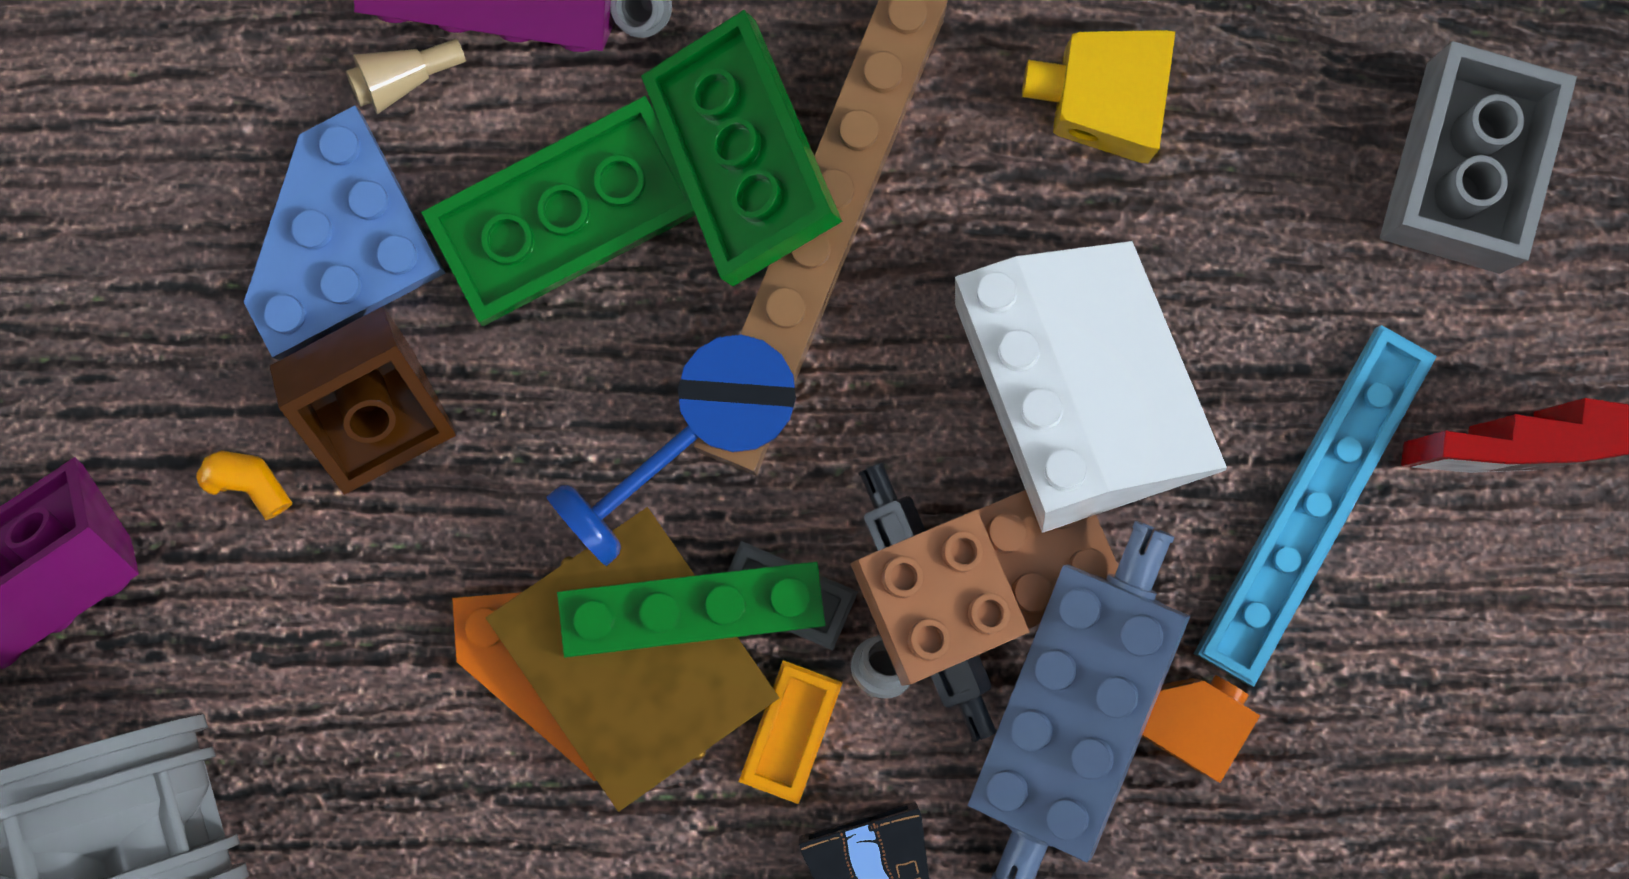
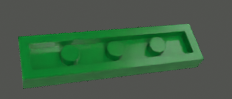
[557,561,825,658]

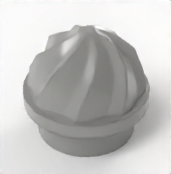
[610,0,672,38]
[851,635,910,698]

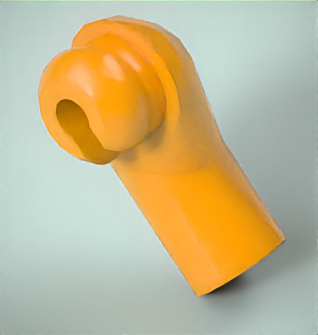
[197,451,293,520]

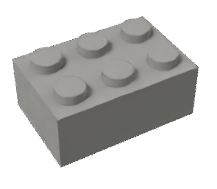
[1379,41,1577,274]

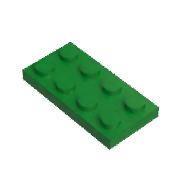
[641,10,843,287]
[421,96,696,326]

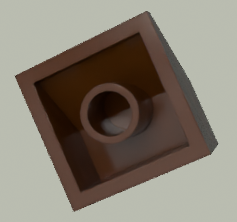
[270,306,456,495]

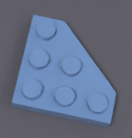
[244,106,446,360]

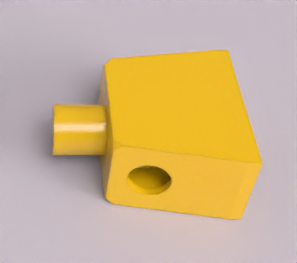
[1022,30,1175,164]

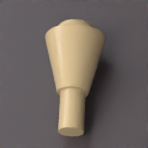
[346,38,466,114]

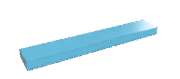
[1194,325,1437,687]

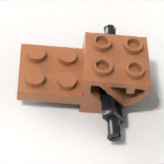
[850,462,1118,742]

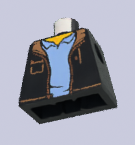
[799,801,929,879]

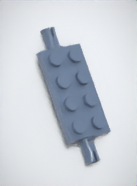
[967,521,1190,879]

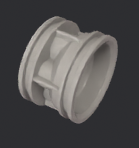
[0,714,249,879]

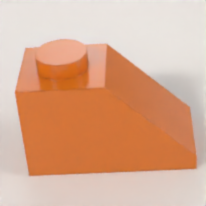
[1142,675,1260,783]

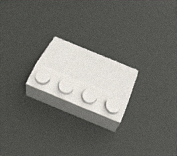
[955,241,1227,533]

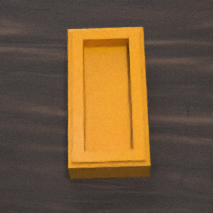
[738,660,843,804]

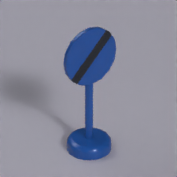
[546,334,796,566]

